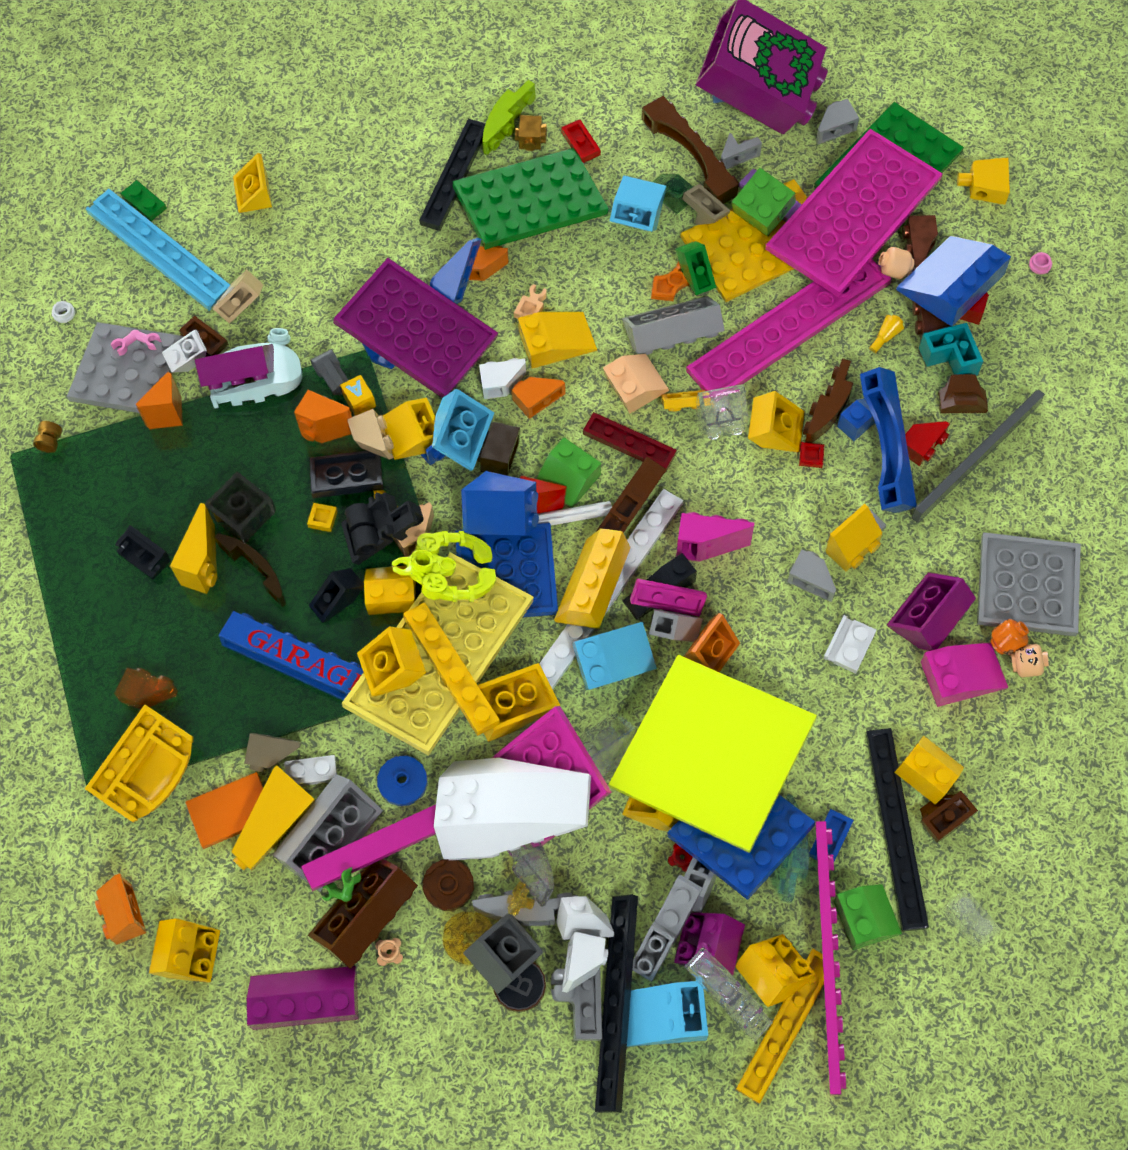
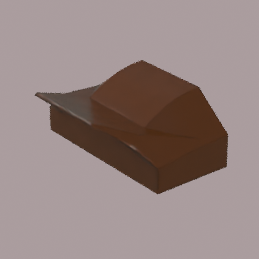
[179,315,229,357]
[938,374,988,413]
[920,791,978,843]

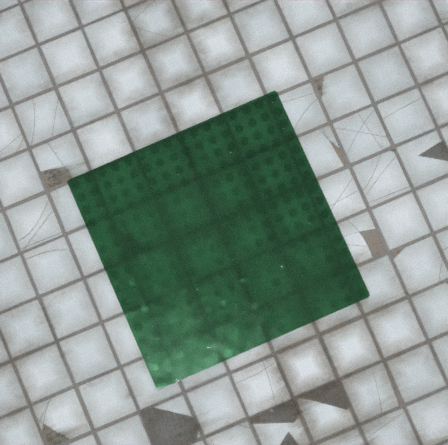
[10,350,422,796]

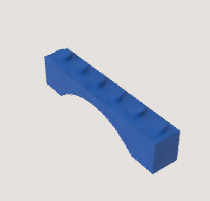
[860,367,917,513]

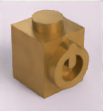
[515,115,547,151]

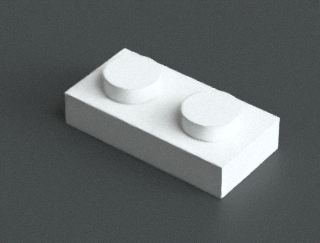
[284,755,337,786]

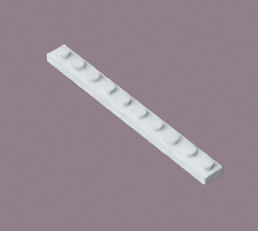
[540,489,683,689]

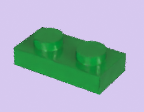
[120,180,167,221]

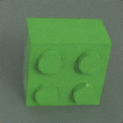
[732,168,796,236]

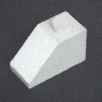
[556,896,614,940]
[562,932,608,993]

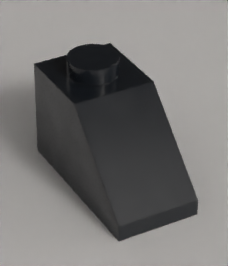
[308,568,364,623]

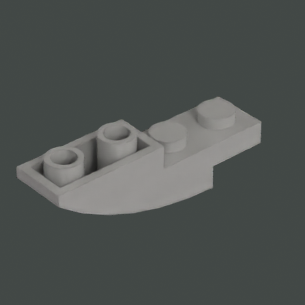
[633,875,703,982]
[472,890,578,926]

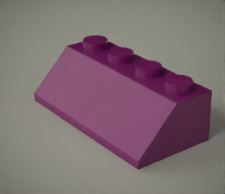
[247,966,359,1030]

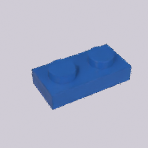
[808,809,854,861]

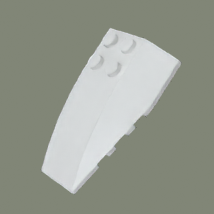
[434,758,591,860]

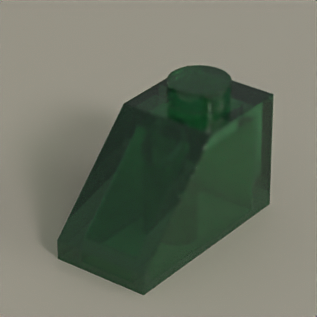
[652,174,693,214]

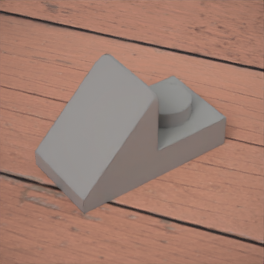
[721,133,762,170]

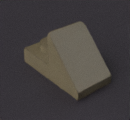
[682,184,730,225]

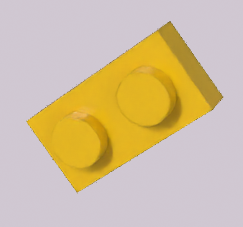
[661,390,711,412]

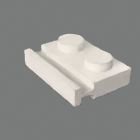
[823,615,876,674]

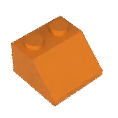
[294,390,352,443]
[95,873,147,945]

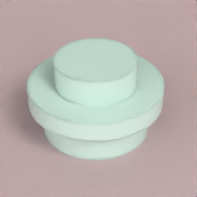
[268,328,291,345]

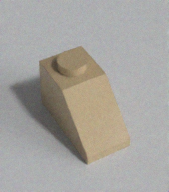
[212,269,263,324]

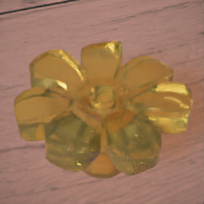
[506,882,534,916]

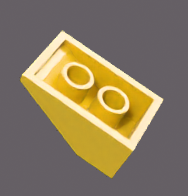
[518,312,597,369]
[170,503,217,594]
[478,663,560,742]

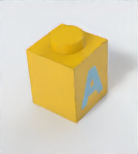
[340,375,376,416]

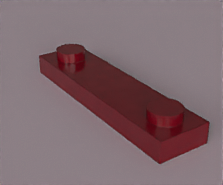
[583,412,677,472]

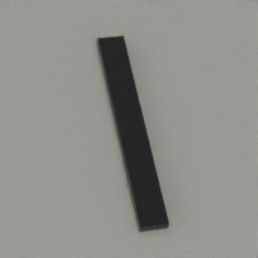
[866,728,929,932]
[595,894,638,1113]

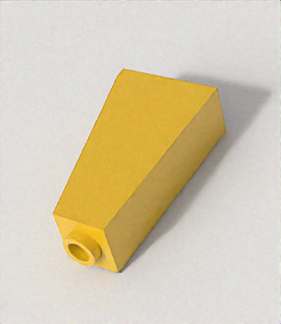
[232,765,315,871]

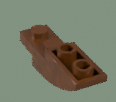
[803,358,854,443]
[596,457,666,533]

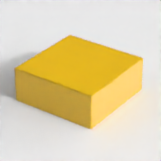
[307,503,338,532]

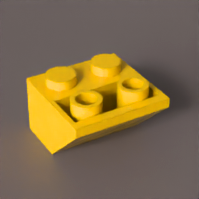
[383,398,435,460]
[149,918,220,983]
[735,934,816,1007]

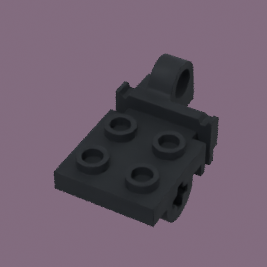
[341,493,424,565]

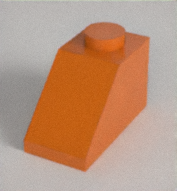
[511,377,566,419]

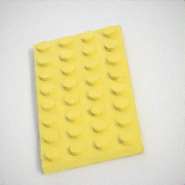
[342,552,534,756]

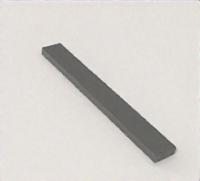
[912,389,1045,523]

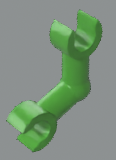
[322,867,361,902]

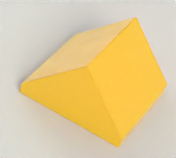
[233,153,272,213]

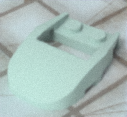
[210,343,303,408]

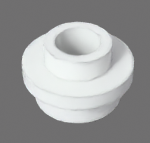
[52,301,75,323]

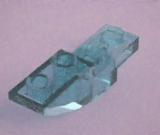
[778,794,809,903]

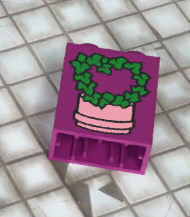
[695,0,828,134]

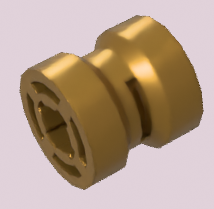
[33,421,62,453]

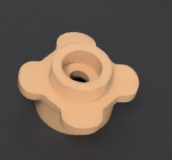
[375,938,403,966]

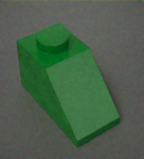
[675,241,717,295]

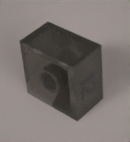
[205,471,277,543]

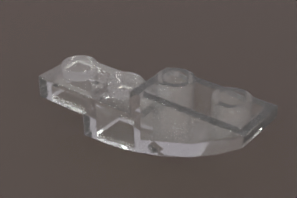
[507,842,554,907]
[684,947,773,1042]

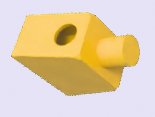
[957,158,1010,205]

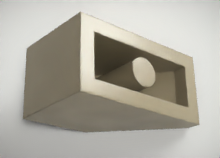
[244,733,302,772]

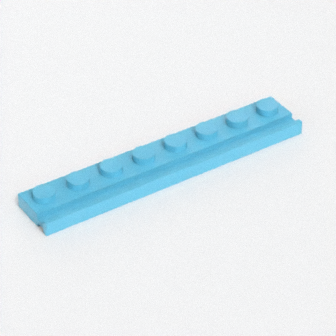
[86,189,230,311]

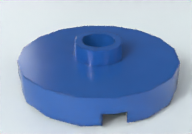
[377,756,428,806]

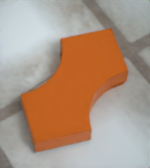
[651,261,689,301]

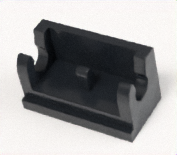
[115,525,171,580]

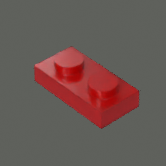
[561,119,601,163]

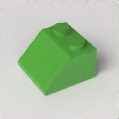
[536,437,601,508]
[834,884,902,951]

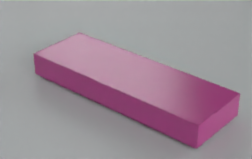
[630,578,707,617]

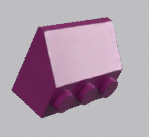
[194,344,274,390]
[887,572,976,651]

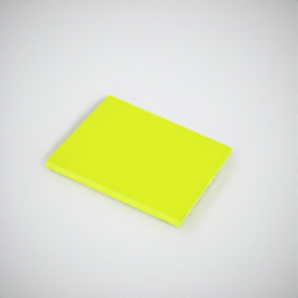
[608,655,817,853]

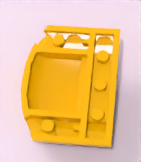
[85,704,193,823]

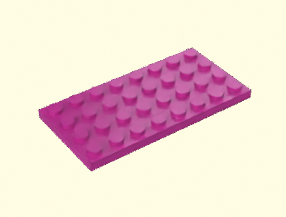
[765,129,943,297]

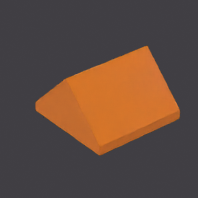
[135,372,183,429]
[683,613,740,672]

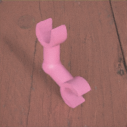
[111,329,162,356]

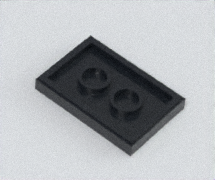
[310,451,384,499]

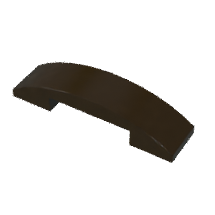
[214,533,286,608]

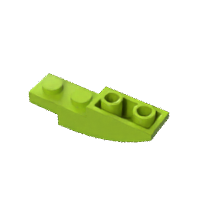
[482,79,536,155]

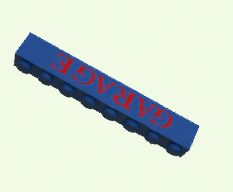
[219,611,364,701]

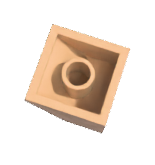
[603,354,669,414]

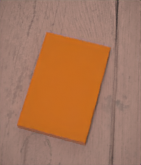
[185,772,263,849]

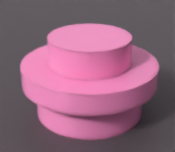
[1029,252,1052,274]

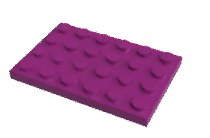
[333,258,498,398]

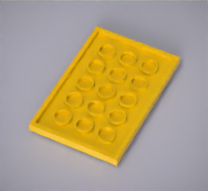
[680,179,808,302]

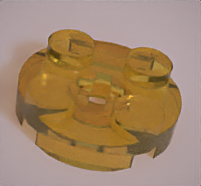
[443,911,492,966]

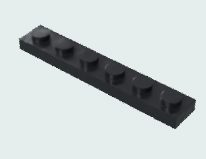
[419,118,486,231]

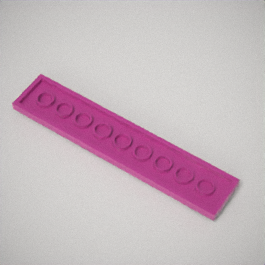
[686,259,892,403]

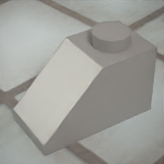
[816,99,859,144]
[787,549,836,602]

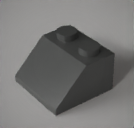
[463,912,544,994]

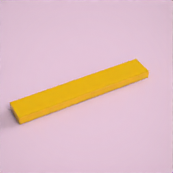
[735,948,824,1104]

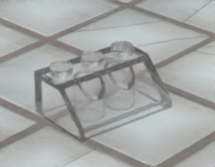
[579,712,638,782]

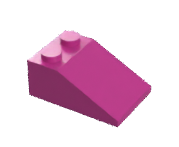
[921,643,1008,707]

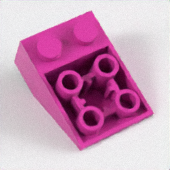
[676,512,755,562]

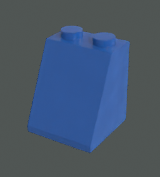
[461,471,539,535]

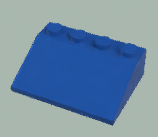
[896,236,1011,327]

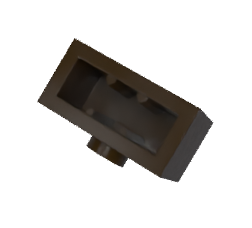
[477,422,520,476]

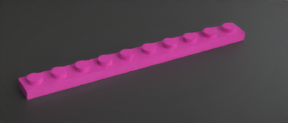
[816,821,846,1096]

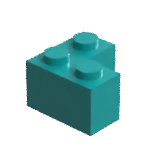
[919,323,983,376]

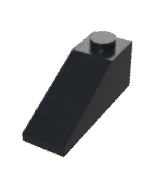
[623,553,697,620]

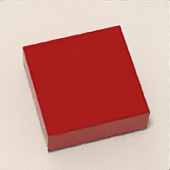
[799,442,825,468]

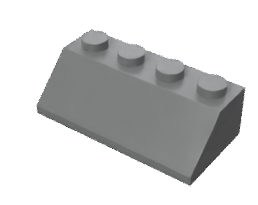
[622,296,725,355]
[272,774,383,892]

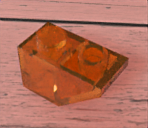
[114,667,178,709]

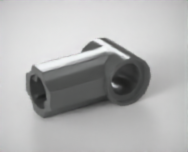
[310,349,349,396]

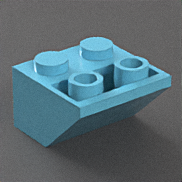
[610,175,667,232]

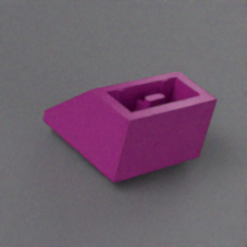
[674,912,745,976]

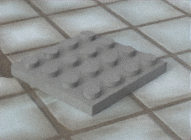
[67,322,183,413]
[977,532,1081,637]

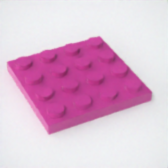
[492,706,612,850]

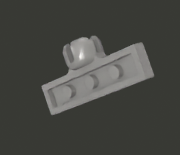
[551,968,602,1041]

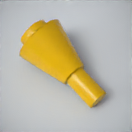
[869,314,904,353]

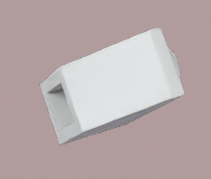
[162,330,207,373]
[479,358,526,399]

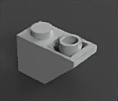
[649,608,703,642]

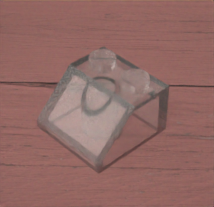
[695,384,749,439]

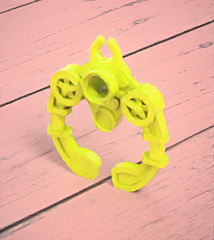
[392,531,496,602]

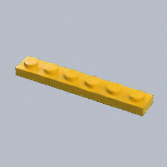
[403,602,500,736]

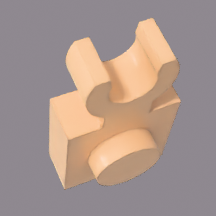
[514,284,547,319]

